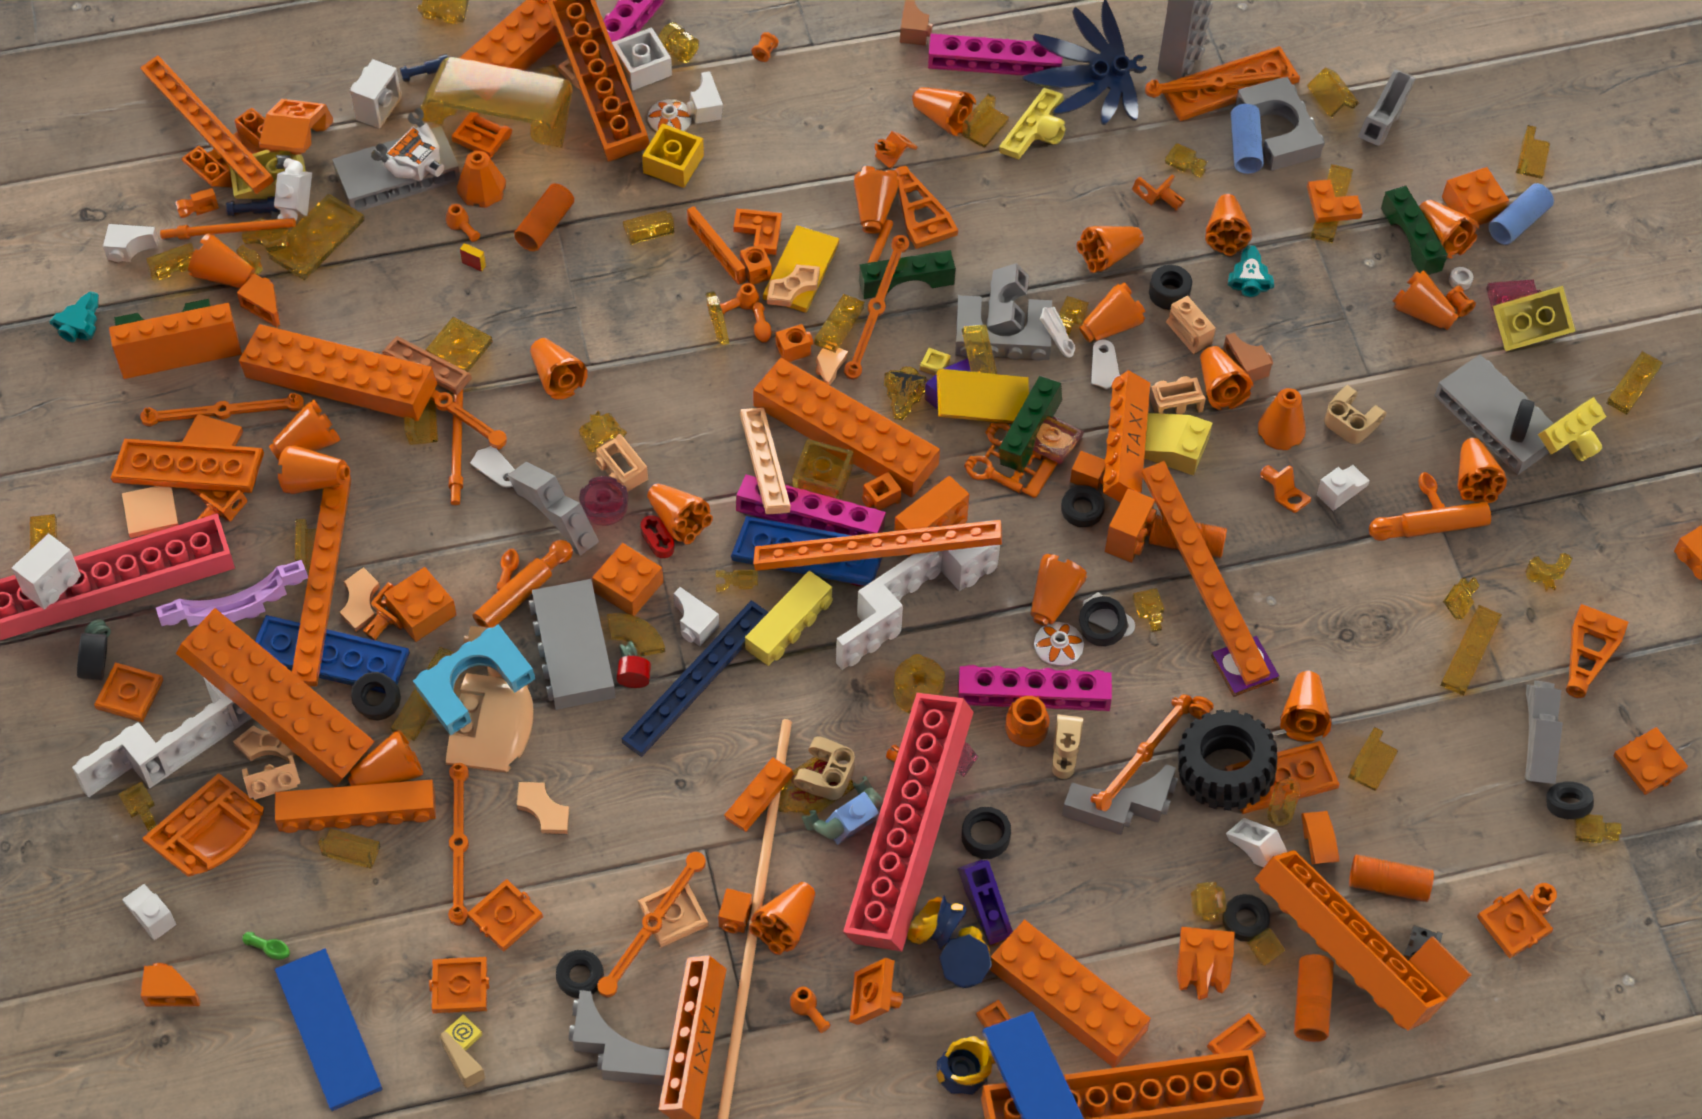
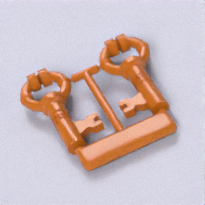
[964,422,1058,498]

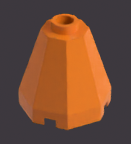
[457,151,506,208]

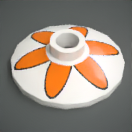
[647,99,692,133]
[1034,622,1084,667]

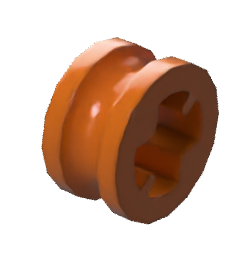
[1188,696,1214,719]

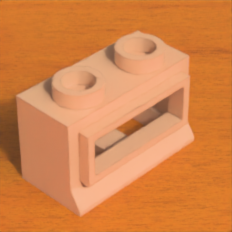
[1166,296,1216,355]
[1149,376,1206,414]
[595,434,648,494]
[242,755,301,800]

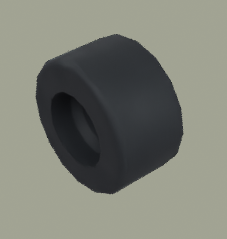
[1149,264,1193,310]
[77,633,108,680]
[351,672,401,720]

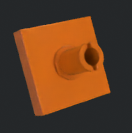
[849,958,903,1025]

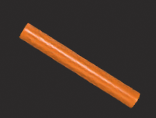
[868,219,894,263]

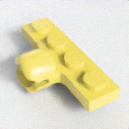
[999,88,1066,159]
[1538,397,1606,462]

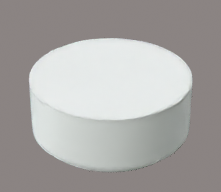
[1449,267,1473,290]

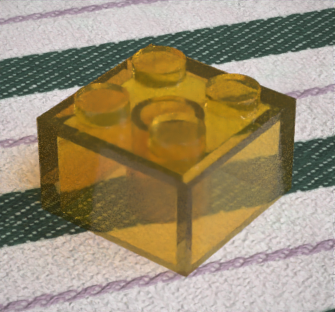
[792,439,854,500]

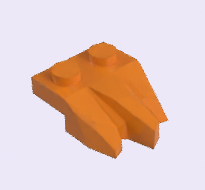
[1177,926,1235,1000]

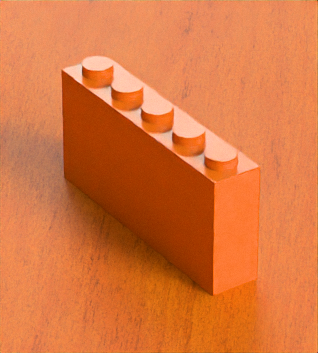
[109,303,242,379]

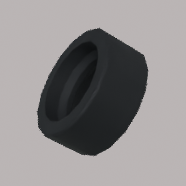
[1079,596,1128,647]
[961,807,1011,859]

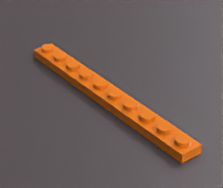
[140,55,274,194]
[1141,461,1270,685]
[292,475,352,687]
[753,520,1002,571]

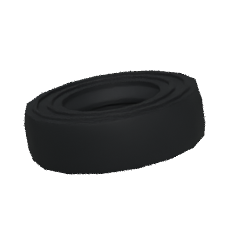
[1510,399,1535,443]
[1061,485,1105,527]
[1546,782,1594,820]
[1222,894,1270,942]
[556,950,604,998]

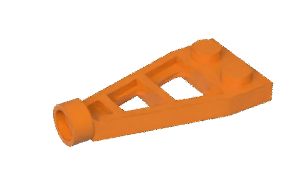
[894,166,958,249]
[1566,604,1629,698]

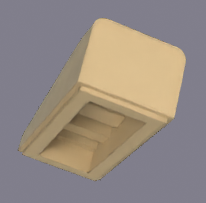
[440,1031,485,1088]

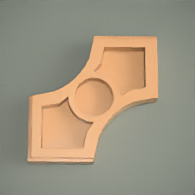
[767,265,820,307]
[340,567,380,632]
[233,726,296,762]
[517,782,569,834]

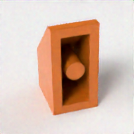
[237,274,280,327]
[141,963,200,1006]

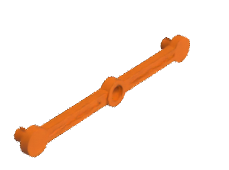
[1145,64,1293,98]
[844,235,909,379]
[391,356,507,450]
[140,392,304,426]
[1090,694,1192,811]
[448,763,469,926]
[598,852,706,997]

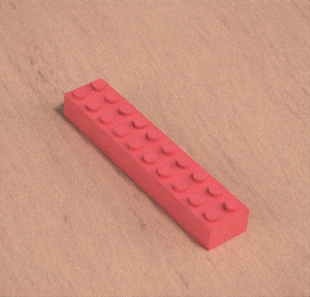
[0,513,235,640]
[843,693,974,952]

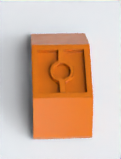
[259,99,333,155]
[181,107,267,188]

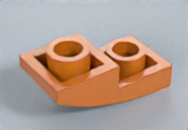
[1301,811,1340,864]

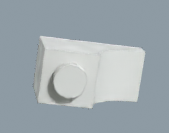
[687,71,723,124]
[103,224,159,262]
[1317,465,1370,511]
[674,587,719,646]
[1226,818,1287,867]
[122,884,176,941]

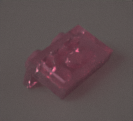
[1486,279,1542,311]

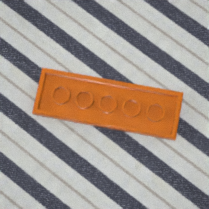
[1163,46,1300,121]
[111,438,264,493]

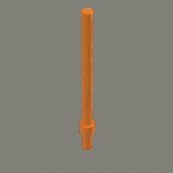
[160,218,296,240]
[448,389,463,506]

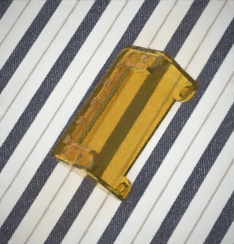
[418,57,572,148]

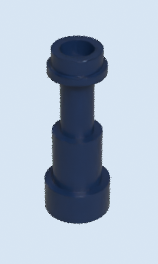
[400,54,452,81]
[226,196,280,217]

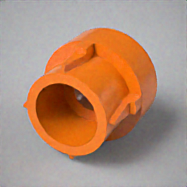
[1005,696,1050,747]

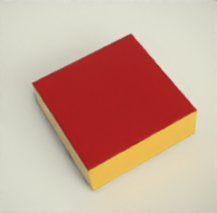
[460,243,486,272]

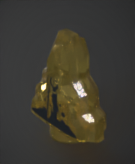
[884,366,929,421]

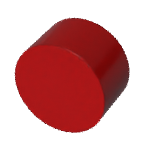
[616,656,651,688]

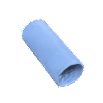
[1231,104,1264,174]
[1489,183,1554,245]

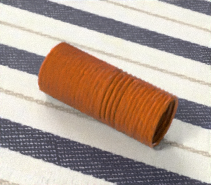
[514,183,575,251]
[1149,514,1227,558]
[1349,854,1434,902]
[1294,954,1334,1042]

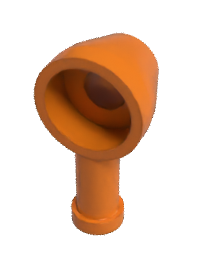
[446,204,480,242]
[717,283,759,315]
[790,987,831,1033]

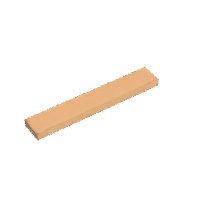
[740,408,791,514]

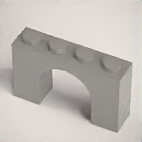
[1236,77,1325,171]
[955,295,1052,361]

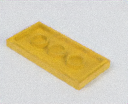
[763,225,840,313]
[937,369,1029,424]

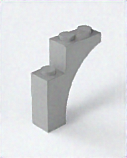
[507,462,599,556]
[1525,681,1563,784]
[1062,765,1178,835]
[569,990,670,1085]

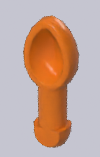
[752,302,771,343]
[1418,472,1445,509]
[497,548,519,591]

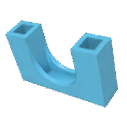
[413,624,536,736]

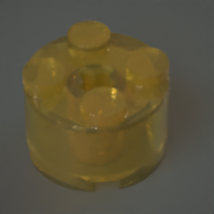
[893,654,945,714]

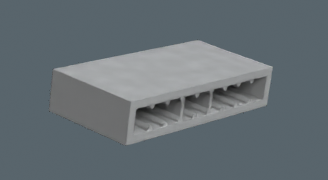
[332,126,460,213]
[1435,354,1554,475]
[529,579,616,710]

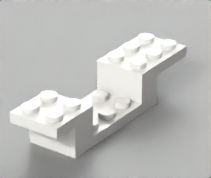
[836,545,1000,670]
[72,677,252,797]

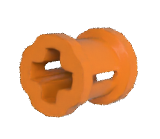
[751,32,779,62]
[1446,286,1476,317]
[1529,883,1557,915]

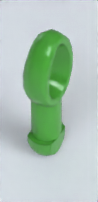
[242,932,290,960]

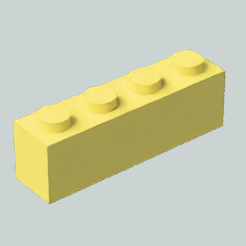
[745,571,833,666]

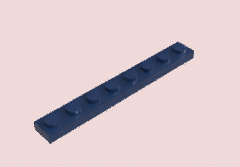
[622,600,769,757]

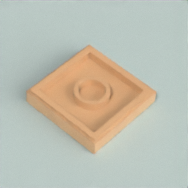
[122,486,179,538]
[638,883,708,948]

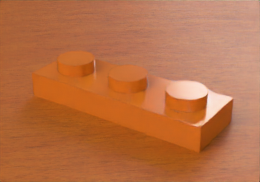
[724,757,794,832]

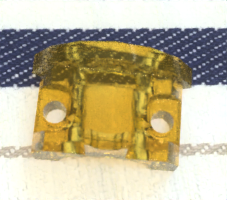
[579,411,627,452]
[1525,553,1573,592]

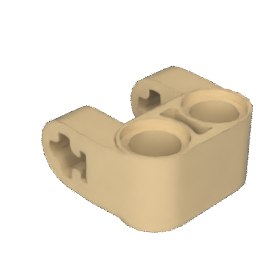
[1324,385,1387,444]
[1052,714,1083,779]
[794,736,855,800]

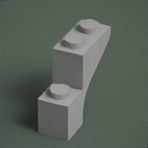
[1358,69,1416,146]

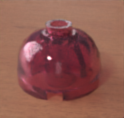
[579,476,629,526]

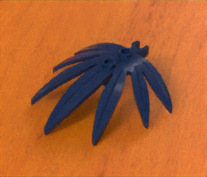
[1023,0,1147,125]

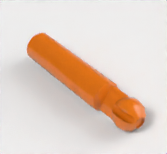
[1369,501,1491,541]
[473,540,573,628]

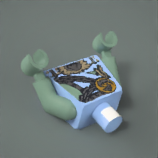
[802,776,883,845]

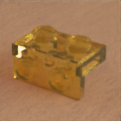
[417,0,469,24]

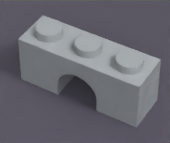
[986,263,1029,336]

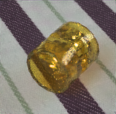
[658,22,699,63]

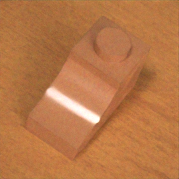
[900,0,933,46]
[1223,333,1273,382]

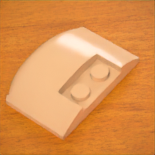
[446,673,534,773]

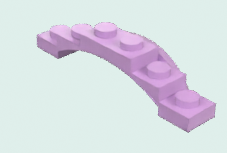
[156,560,308,627]

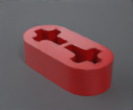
[640,515,675,558]

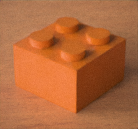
[1442,167,1509,225]
[1105,489,1157,563]
[592,542,663,617]
[383,567,457,642]

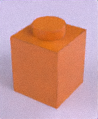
[1070,451,1106,491]

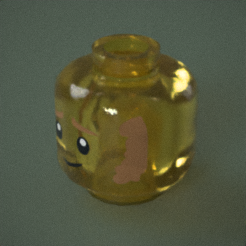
[1191,882,1226,921]

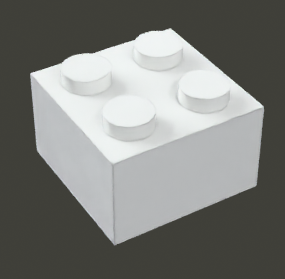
[612,27,672,91]
[350,59,402,129]
[12,534,81,610]

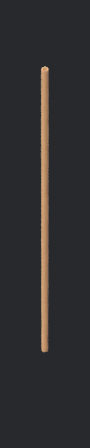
[717,719,792,1119]

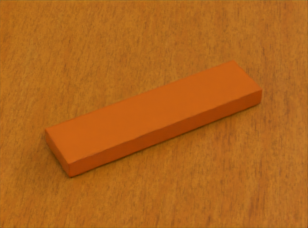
[687,206,746,285]

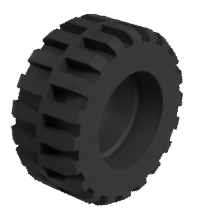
[1178,709,1277,811]

